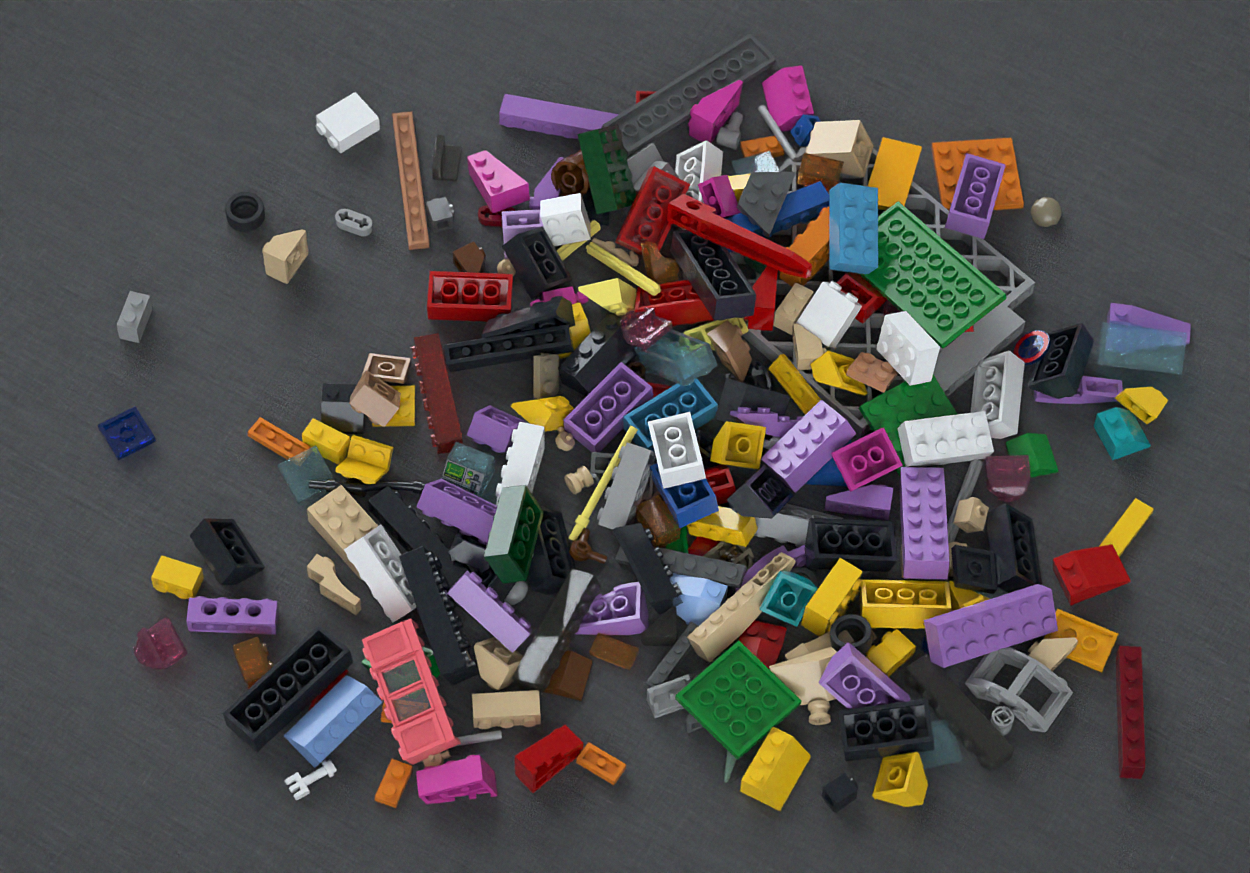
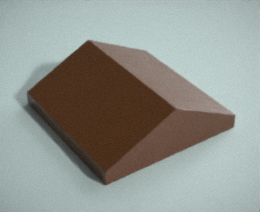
[539,651,593,701]

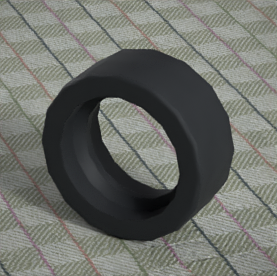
[225,192,265,232]
[830,614,873,654]

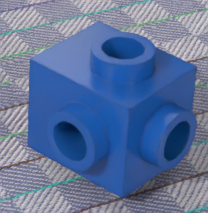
[790,114,821,147]

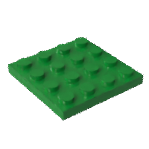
[858,375,957,477]
[675,641,802,760]

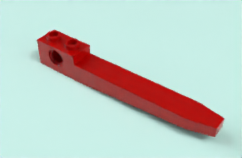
[667,194,812,278]

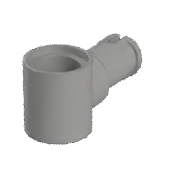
[716,112,743,149]

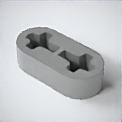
[335,209,373,236]

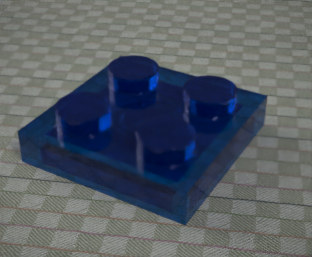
[98,406,156,461]

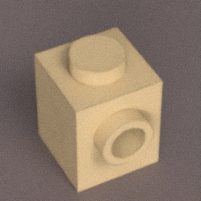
[953,497,989,533]

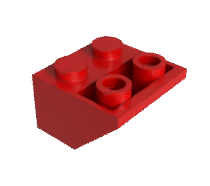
[837,273,887,324]
[704,464,736,505]

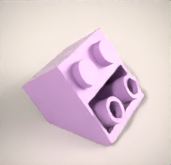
[502,209,544,259]

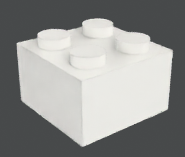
[540,193,591,246]

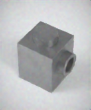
[426,197,455,233]

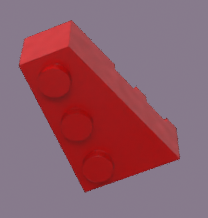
[515,725,583,793]

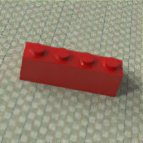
[427,271,513,322]
[634,280,714,330]

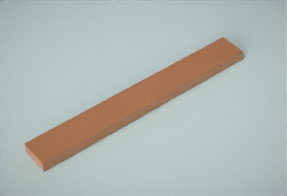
[392,112,430,250]

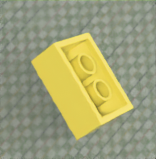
[578,278,637,319]

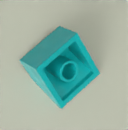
[1094,407,1151,460]
[759,571,818,627]

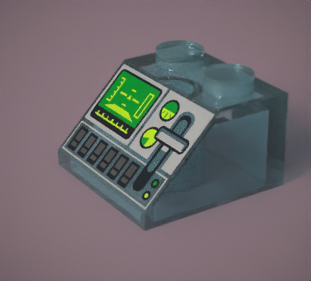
[441,442,495,497]

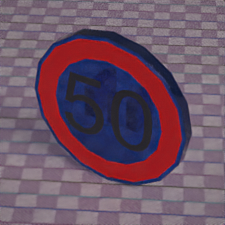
[1013,330,1051,366]

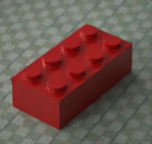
[615,166,690,260]

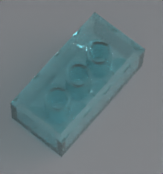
[1096,323,1187,375]
[635,328,718,386]

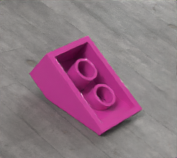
[688,80,743,143]
[831,427,903,492]

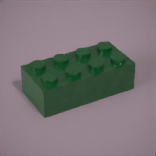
[578,124,637,214]
[484,485,544,583]

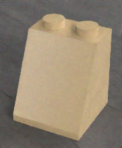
[806,120,874,178]

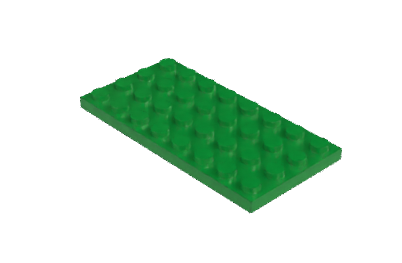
[858,201,1007,349]

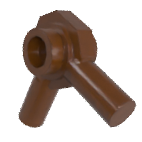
[569,528,607,564]

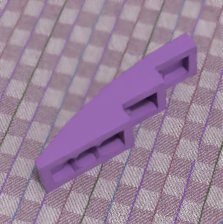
[1034,376,1123,404]

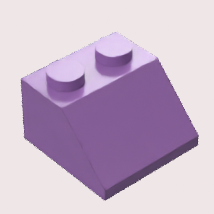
[467,405,527,453]

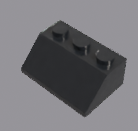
[502,226,572,300]
[190,518,265,585]

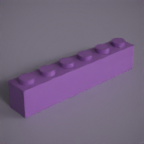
[499,94,618,139]

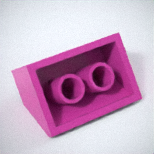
[762,66,814,132]

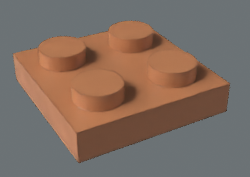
[846,352,898,393]

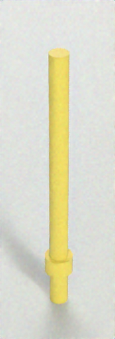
[568,425,638,542]

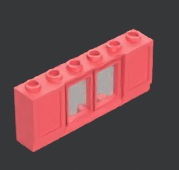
[362,619,461,765]

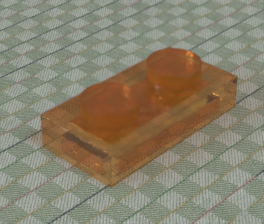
[590,633,639,670]

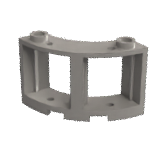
[965,646,1073,732]

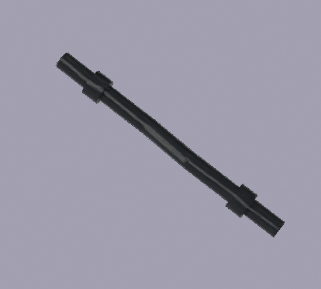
[309,479,426,494]

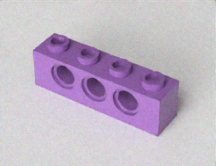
[187,596,279,635]

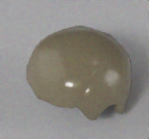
[1031,197,1062,227]

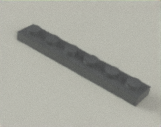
[616,545,747,589]

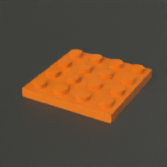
[931,138,1024,211]

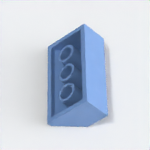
[284,675,382,768]

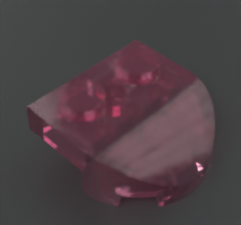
[621,307,673,350]
[985,455,1030,502]
[133,617,188,670]

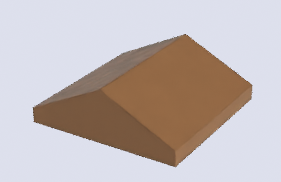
[362,353,411,384]

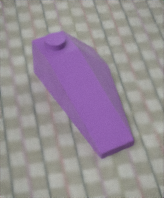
[556,582,649,635]

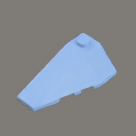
[644,573,728,626]

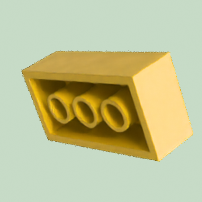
[859,580,951,629]

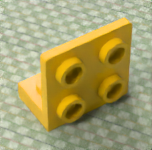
[335,435,394,484]

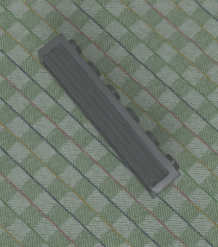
[646,622,699,690]

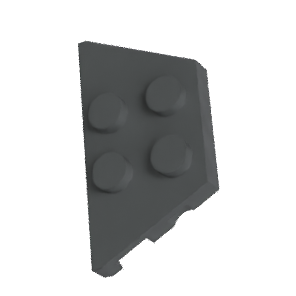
[736,172,796,238]

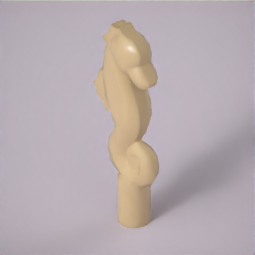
[592,238,639,267]

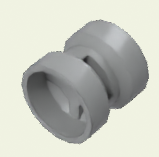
[989,706,1014,736]

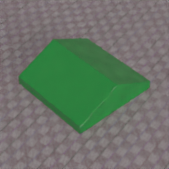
[1005,433,1058,480]

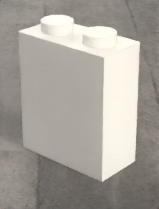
[316,92,380,154]
[796,281,862,348]

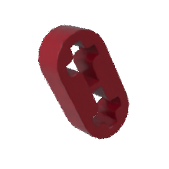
[478,205,515,227]

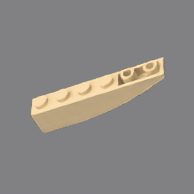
[687,552,796,663]

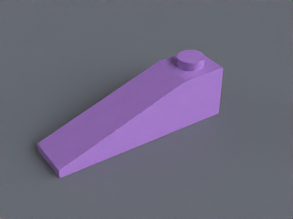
[1105,303,1191,354]

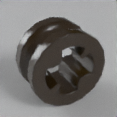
[628,362,646,380]
[720,545,742,562]

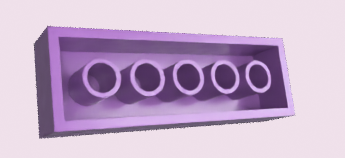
[899,467,949,579]
[924,584,1058,668]

